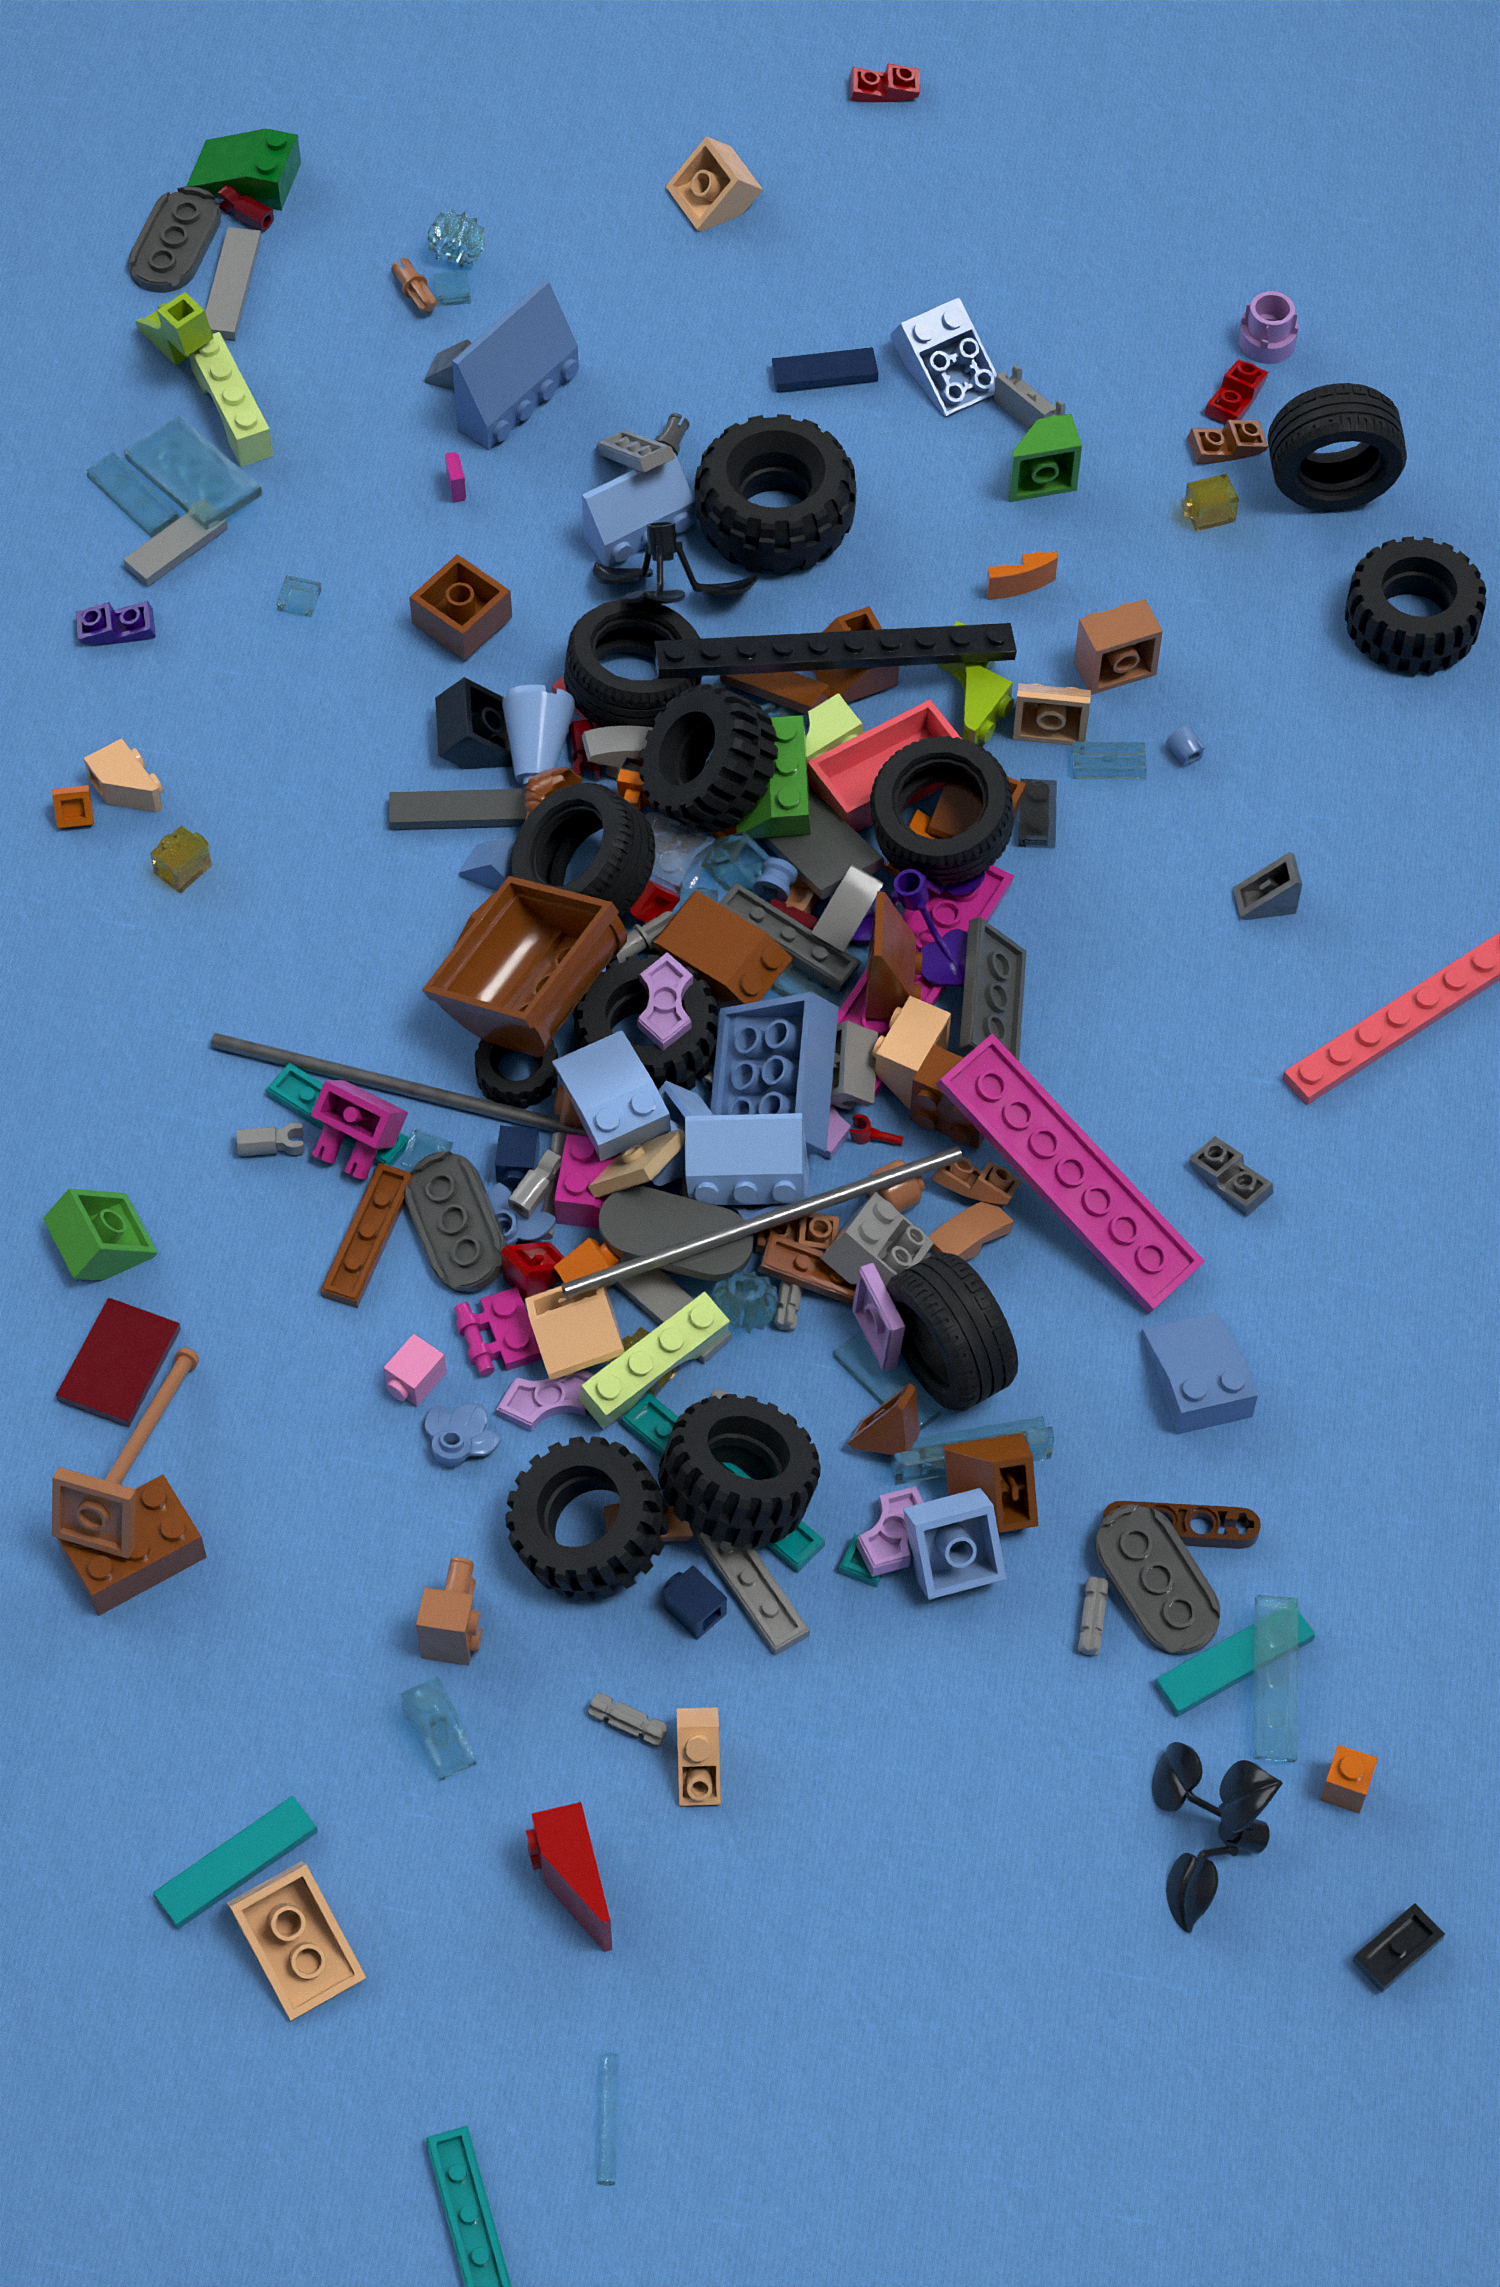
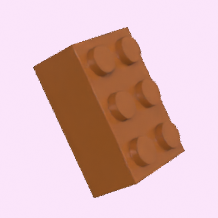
[57,1474,207,1616]

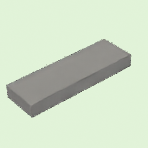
[123,501,228,587]

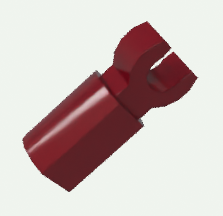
[217,185,274,232]
[569,720,601,780]

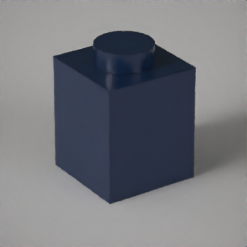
[495,1125,540,1189]
[663,1565,727,1640]

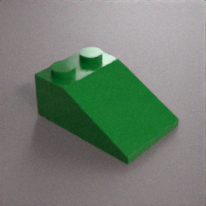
[187,128,301,211]

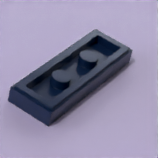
[772,347,879,392]

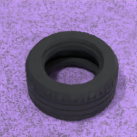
[1267,383,1407,511]
[564,599,702,728]
[870,736,1014,885]
[512,782,655,918]
[886,1252,1019,1411]

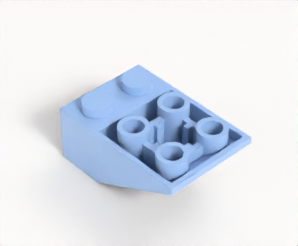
[890,297,997,417]

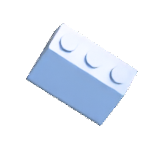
[582,452,695,566]
[685,1113,809,1205]

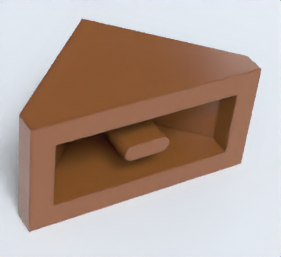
[847,1383,919,1457]

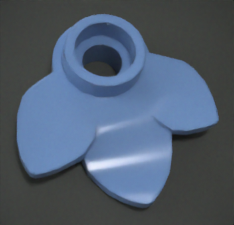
[488,1183,556,1246]
[425,1403,501,1467]

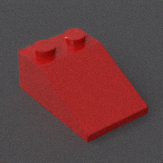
[526,1802,613,1952]

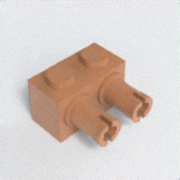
[416,1557,483,1666]

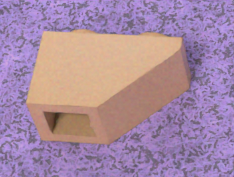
[84,738,163,812]
[676,1707,721,1806]

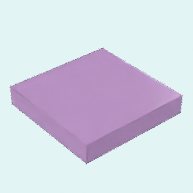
[852,1263,905,1372]

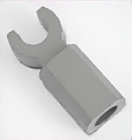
[237,1123,304,1156]
[508,1149,561,1218]

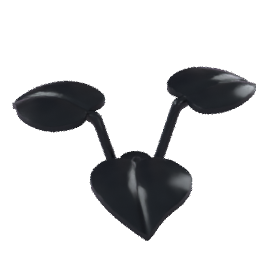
[593,522,758,605]
[1152,1742,1283,1933]

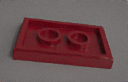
[56,1297,181,1427]

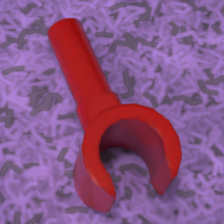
[849,1114,904,1146]

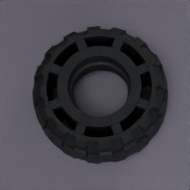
[694,414,857,575]

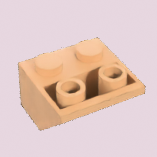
[525,1286,625,1380]

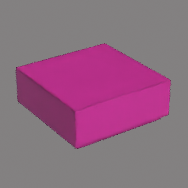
[445,452,466,503]

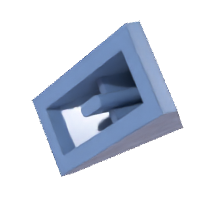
[459,837,515,891]

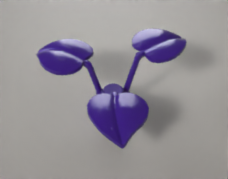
[823,869,986,987]

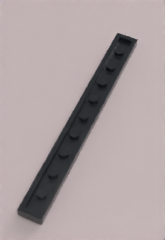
[653,623,1017,679]

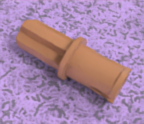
[391,258,437,314]

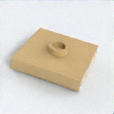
[588,1129,685,1198]

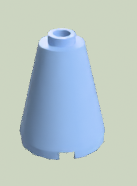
[502,685,575,789]

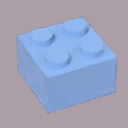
[903,1488,1007,1600]

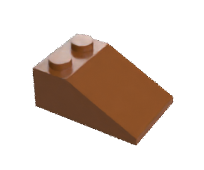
[652,890,793,1009]
[865,891,923,1019]

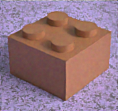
[1074,599,1163,695]

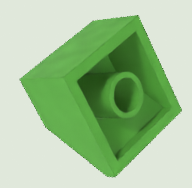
[1008,414,1082,502]
[43,1188,158,1281]

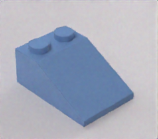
[1142,1312,1258,1435]

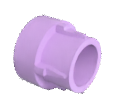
[1238,290,1299,364]

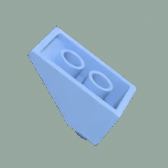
[552,1030,671,1161]

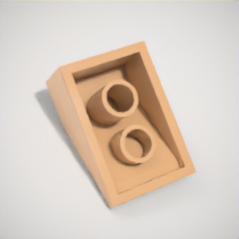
[227,1861,366,2021]

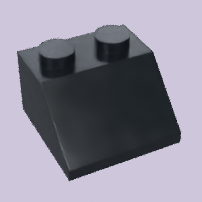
[435,677,513,769]

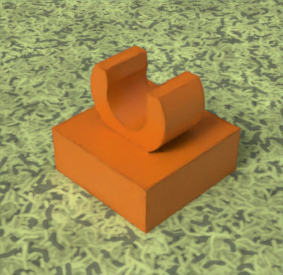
[617,769,653,811]
[52,785,94,828]

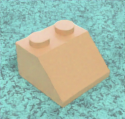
[665,136,763,231]
[1013,683,1091,747]
[872,996,951,1109]

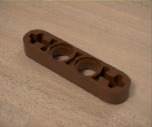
[1102,1501,1261,1549]

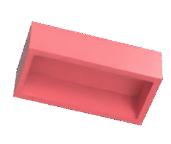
[807,699,962,832]

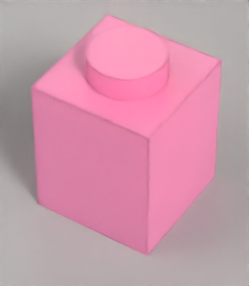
[383,1334,447,1407]

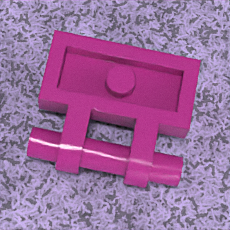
[454,1287,542,1376]

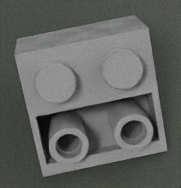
[820,1192,934,1287]

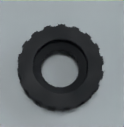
[474,1039,558,1109]

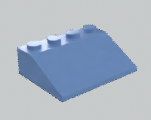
[452,279,579,450]
[710,992,839,1155]

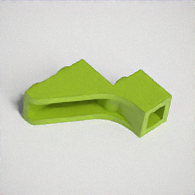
[135,292,214,366]
[937,620,1014,746]

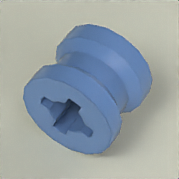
[753,857,798,902]

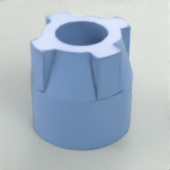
[1166,726,1205,767]

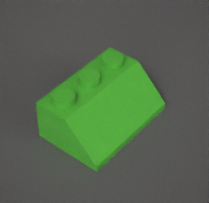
[736,715,811,839]

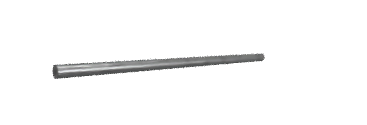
[211,1033,588,1136]
[561,1146,963,1299]

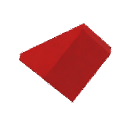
[501,1241,564,1301]

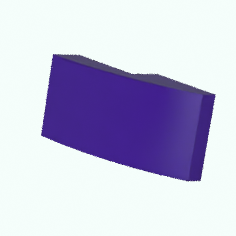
[76,601,156,644]

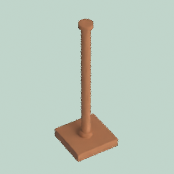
[52,1348,199,1559]

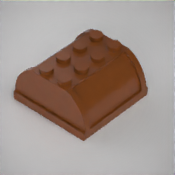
[422,876,627,1057]

